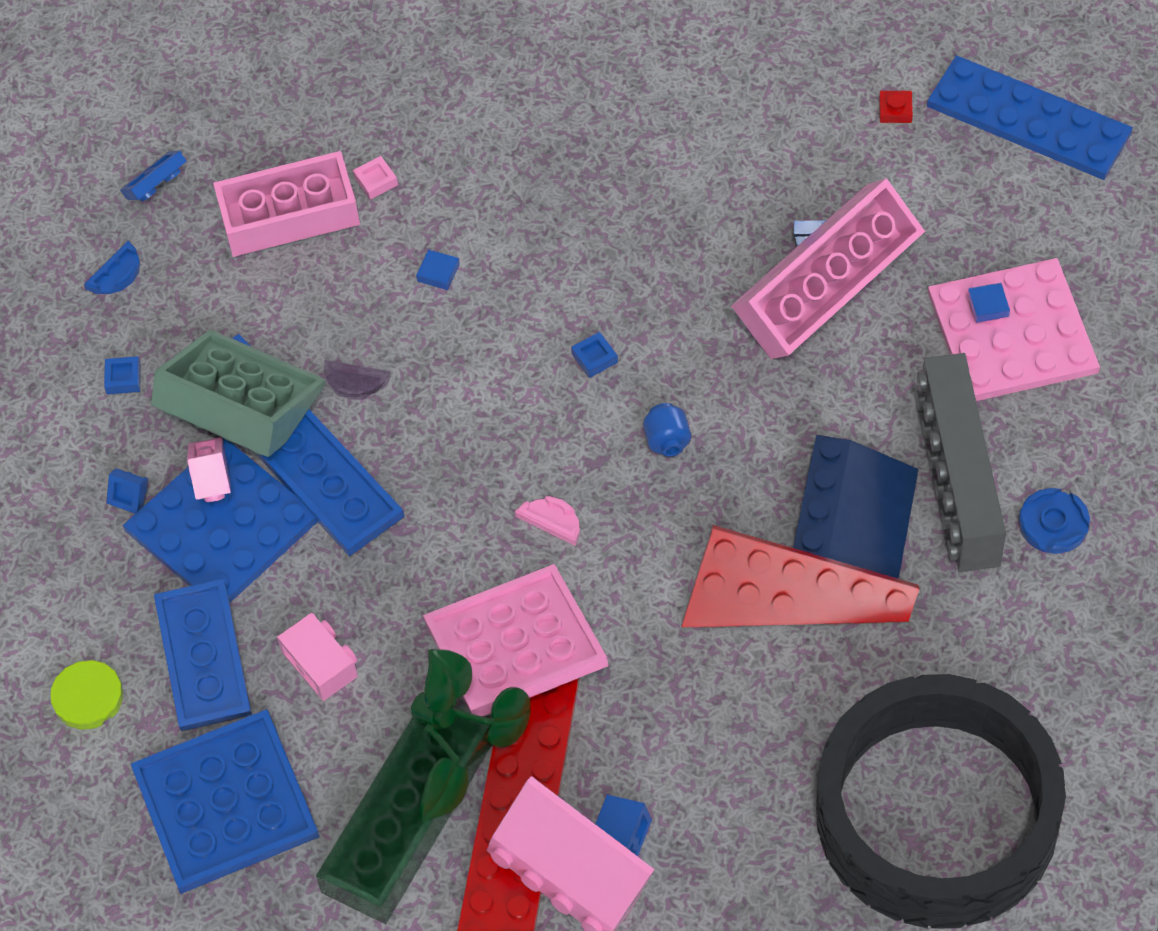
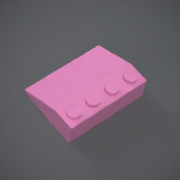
[486,776,655,931]

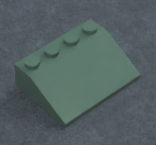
[151,329,326,457]

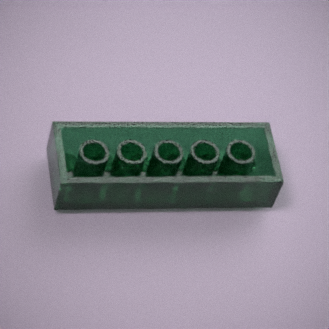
[316,706,492,925]

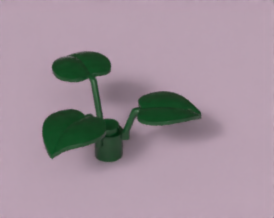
[411,649,531,821]

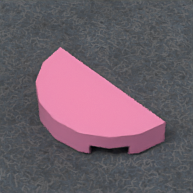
[515,496,580,546]

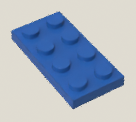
[154,578,252,731]

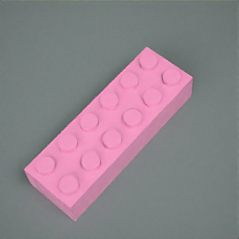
[731,178,925,359]

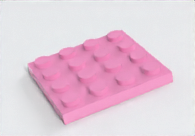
[928,258,1100,401]
[423,564,609,716]

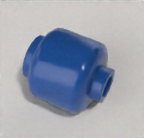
[643,403,692,457]

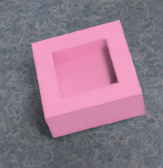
[353,156,398,200]

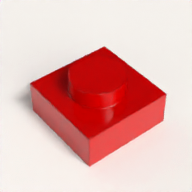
[879,90,913,123]

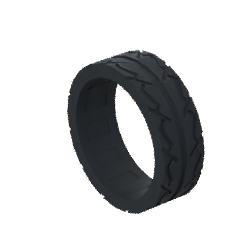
[816,674,1066,929]

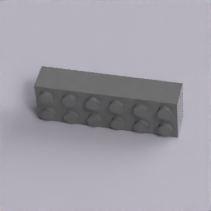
[915,353,1006,572]

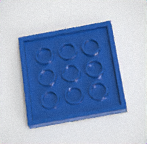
[122,437,317,603]
[131,709,320,894]

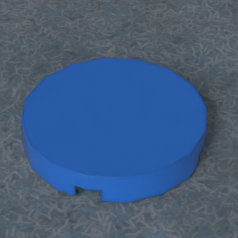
[1018,488,1090,554]

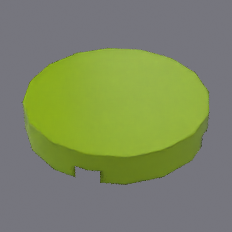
[51,660,123,730]

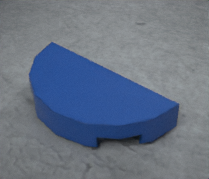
[84,241,140,294]

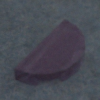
[324,360,391,400]

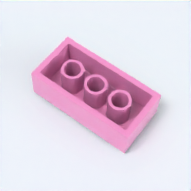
[213,151,360,257]

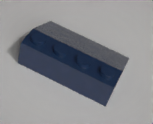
[793,435,919,579]

